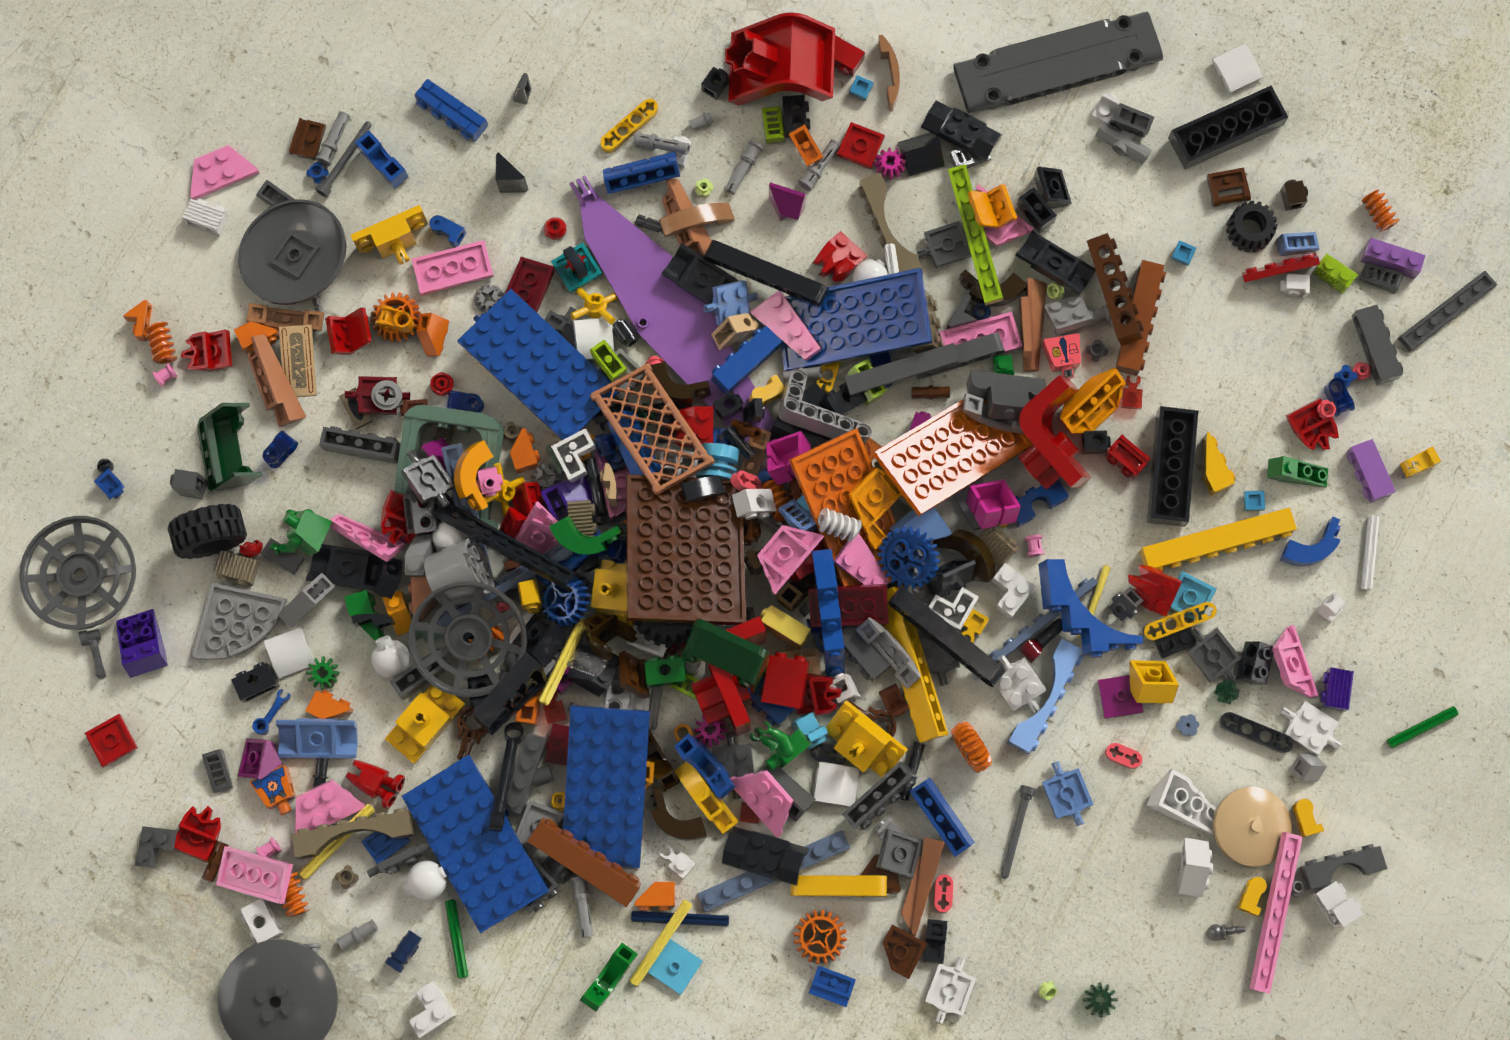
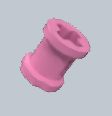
[153,363,178,387]
[1025,535,1044,557]
[255,837,282,857]

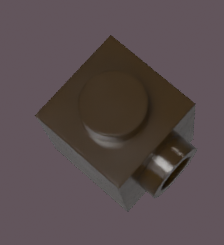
[1280,179,1308,211]

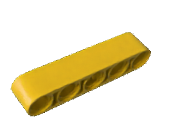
[790,875,887,897]

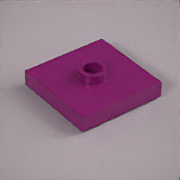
[1097,675,1144,719]

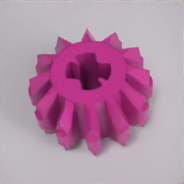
[874,147,906,180]
[694,715,727,747]

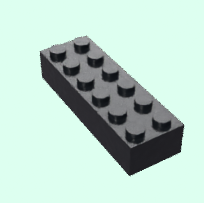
[1168,85,1288,170]
[1147,406,1199,527]

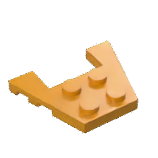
[848,468,910,550]

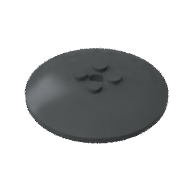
[238,199,347,305]
[218,939,338,1040]

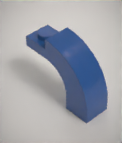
[1280,517,1341,566]
[674,733,736,799]

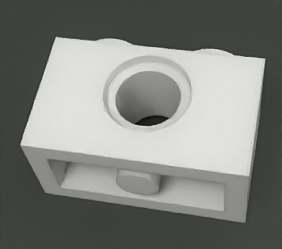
[732,489,776,520]
[240,898,284,943]

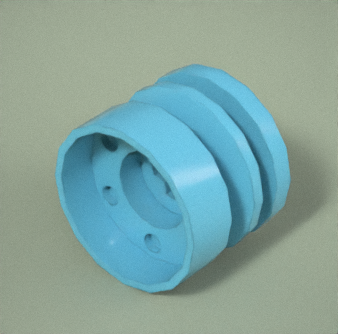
[696,443,739,480]

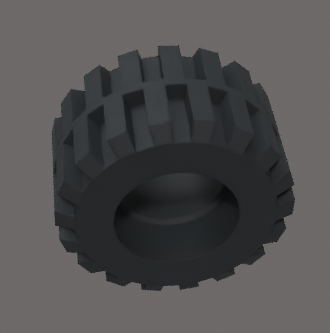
[1226,201,1278,253]

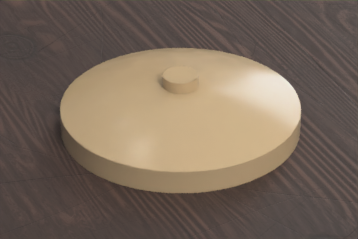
[1213,787,1292,867]

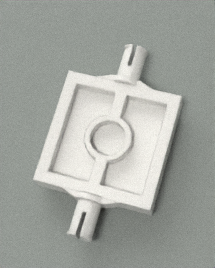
[996,655,1046,713]
[1280,701,1342,756]
[925,956,976,1024]

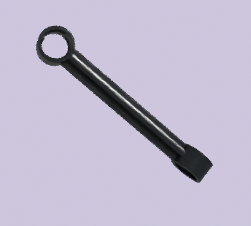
[489,722,524,832]

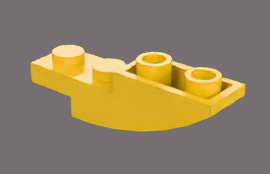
[674,762,739,834]

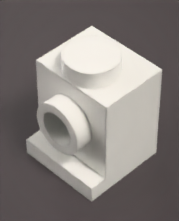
[1280,274,1310,299]
[830,673,861,705]

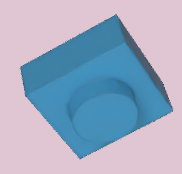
[849,75,874,101]
[1171,240,1197,266]
[1243,491,1265,511]

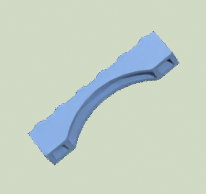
[1007,639,1083,754]

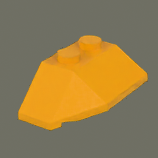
[1060,368,1126,433]

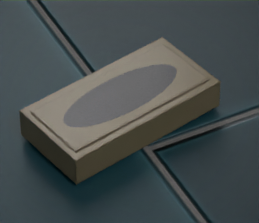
[339,387,373,430]

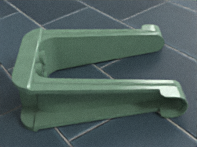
[381,405,504,529]

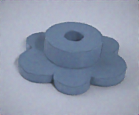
[1176,714,1199,736]

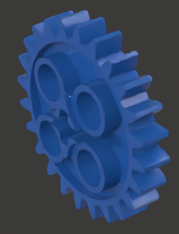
[877,526,940,589]

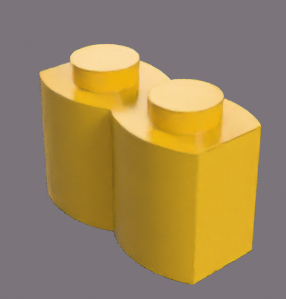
[517,580,542,614]

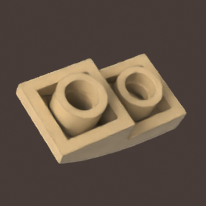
[600,463,618,507]

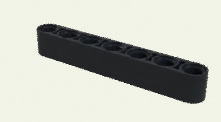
[704,240,829,307]
[888,587,1005,687]

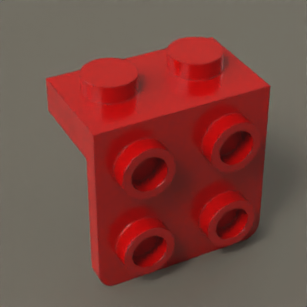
[325,307,371,355]

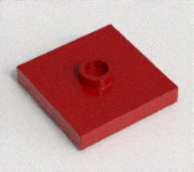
[837,122,885,170]
[84,714,138,767]

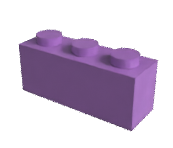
[1360,238,1426,279]
[1347,439,1396,503]

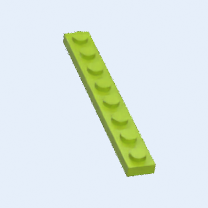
[948,164,1004,306]

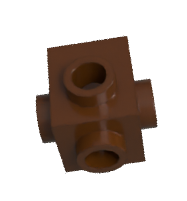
[743,517,761,546]

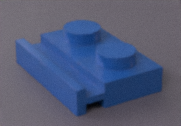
[361,832,411,864]
[809,965,856,1007]

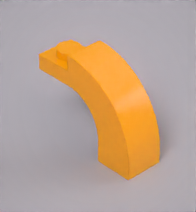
[454,440,494,511]

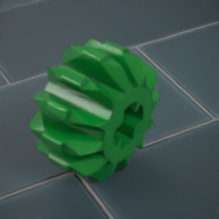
[306,656,340,690]

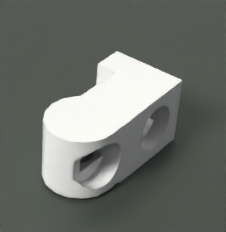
[1316,593,1345,623]

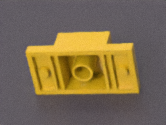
[351,205,428,265]
[591,551,634,627]
[385,684,466,764]
[825,700,908,777]

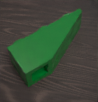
[1267,456,1328,487]
[344,590,385,641]

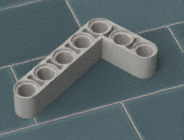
[778,369,872,446]

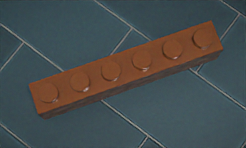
[1115,260,1166,376]
[527,817,641,907]

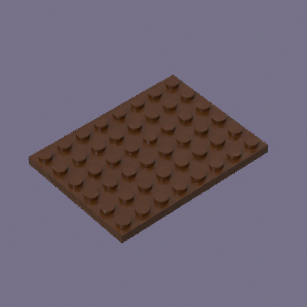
[626,474,746,625]

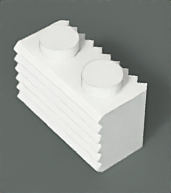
[182,199,229,236]

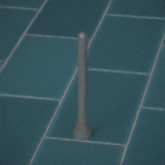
[315,121,371,198]
[1001,785,1036,879]

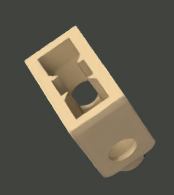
[711,313,759,350]

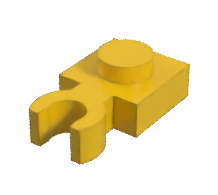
[961,609,989,643]

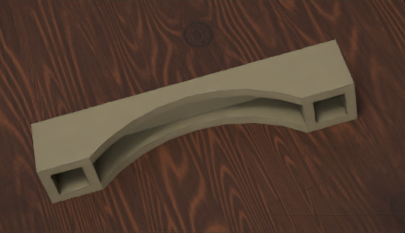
[857,173,924,274]
[291,808,415,860]

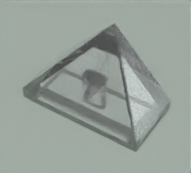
[566,649,608,677]

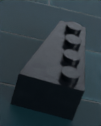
[472,652,548,736]

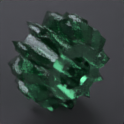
[1083,982,1118,1017]

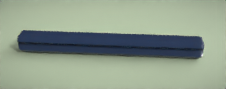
[631,911,729,926]

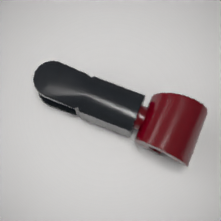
[1019,618,1063,663]

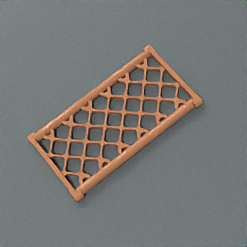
[589,363,716,495]

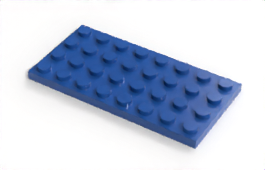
[780,268,932,371]
[457,289,620,440]
[563,705,650,868]
[402,755,549,933]

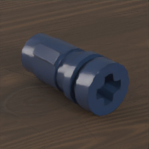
[385,930,422,973]

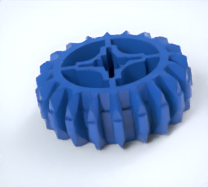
[540,576,591,627]

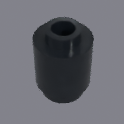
[612,319,639,348]

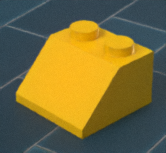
[1129,660,1179,704]

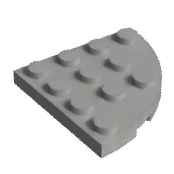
[192,583,287,660]

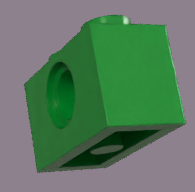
[645,655,687,688]

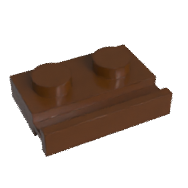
[289,118,326,161]

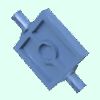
[703,280,758,325]
[1042,761,1094,826]

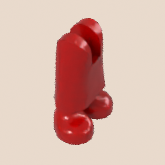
[345,760,406,809]

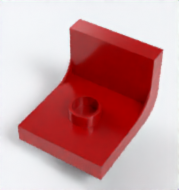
[725,12,835,106]
[1018,375,1092,490]
[691,616,766,736]

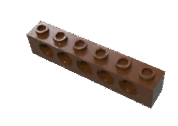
[1087,233,1144,346]

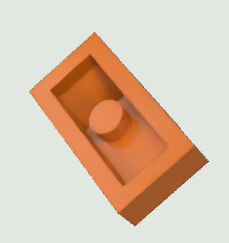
[789,125,823,167]
[123,300,152,342]

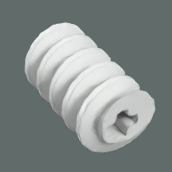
[818,508,862,543]

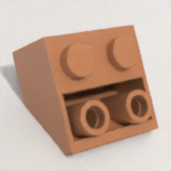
[408,576,439,622]

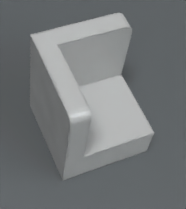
[1290,754,1327,782]

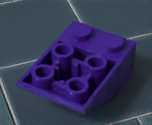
[541,475,607,521]
[116,609,168,678]

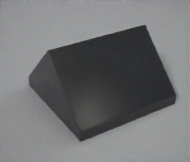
[898,133,945,177]
[495,152,529,193]
[1034,166,1072,209]

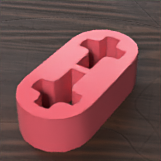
[731,471,762,491]
[1105,743,1142,769]
[934,874,953,913]

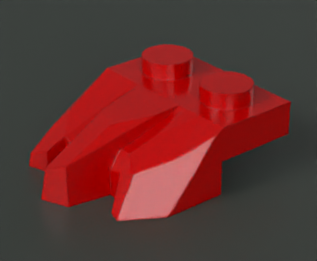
[812,231,868,282]
[181,329,232,371]
[1285,398,1339,450]
[666,406,714,447]
[381,489,422,545]
[1128,565,1182,616]
[796,673,842,715]
[174,806,221,863]

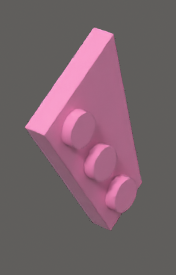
[833,534,889,585]

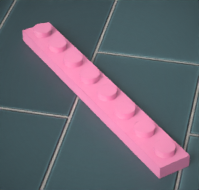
[1249,832,1303,994]

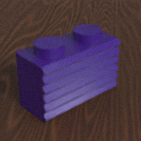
[1320,667,1354,712]

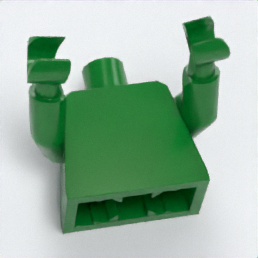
[269,509,332,556]
[750,721,812,771]

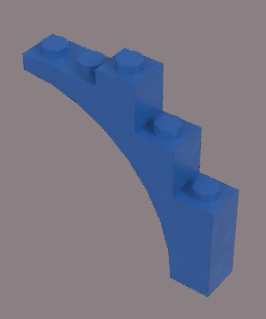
[812,549,845,677]
[1038,559,1143,658]

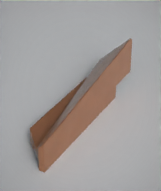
[662,179,712,257]
[1019,278,1047,372]
[248,335,306,427]
[901,837,945,936]

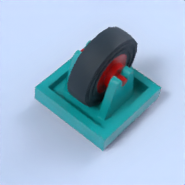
[551,242,603,294]

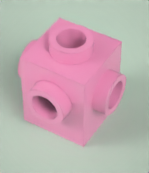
[476,467,503,497]

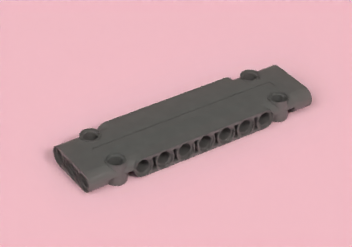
[953,11,1163,113]

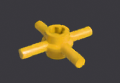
[570,287,618,324]
[484,463,525,518]

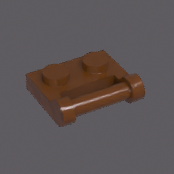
[1206,168,1251,207]
[619,650,650,698]

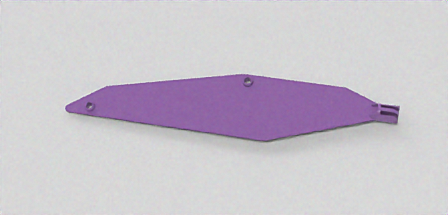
[569,175,775,454]

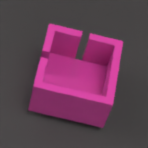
[766,431,811,485]
[965,479,1021,529]

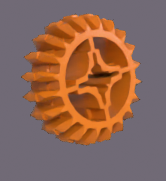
[370,292,421,343]
[951,721,992,773]
[793,910,847,964]

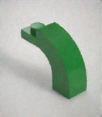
[549,516,622,554]
[580,943,638,1012]

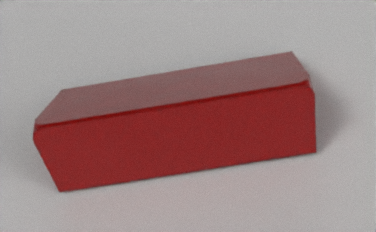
[499,507,527,539]

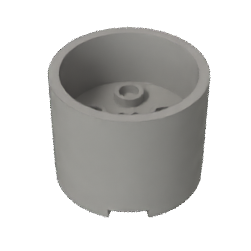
[424,538,495,608]

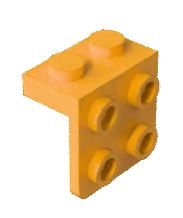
[968,184,1017,228]

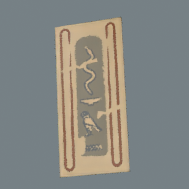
[279,325,317,397]

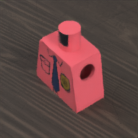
[1042,333,1081,379]

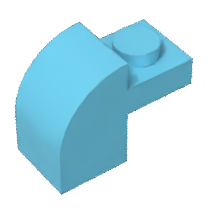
[791,712,828,749]

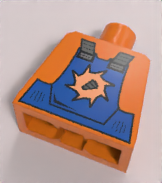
[250,765,296,816]

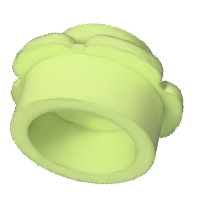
[695,178,713,196]
[1047,282,1065,300]
[1039,981,1057,1001]

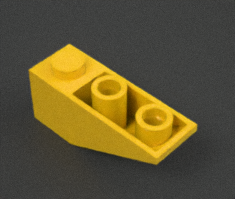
[1203,432,1235,496]

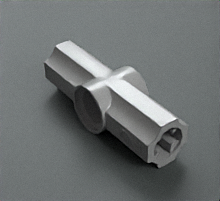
[1095,122,1152,165]

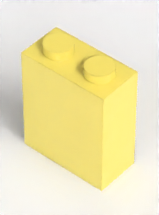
[760,605,811,651]

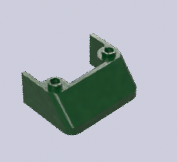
[197,403,262,491]
[682,619,768,694]

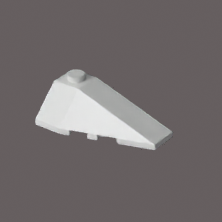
[1147,769,1217,836]

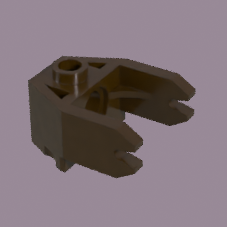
[583,612,638,660]

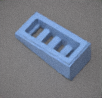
[1276,232,1320,256]
[778,500,817,532]

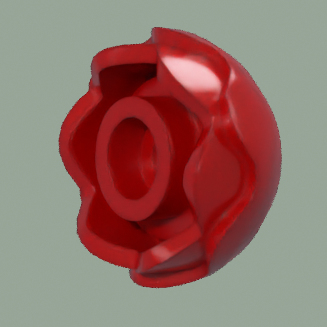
[544,217,567,240]
[430,372,454,396]
[239,540,263,557]

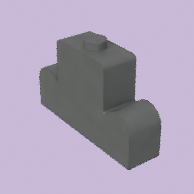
[966,370,1046,421]

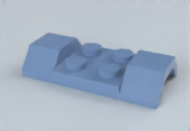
[276,718,358,758]

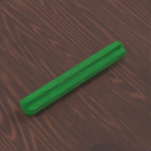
[1386,706,1459,748]
[445,899,468,979]

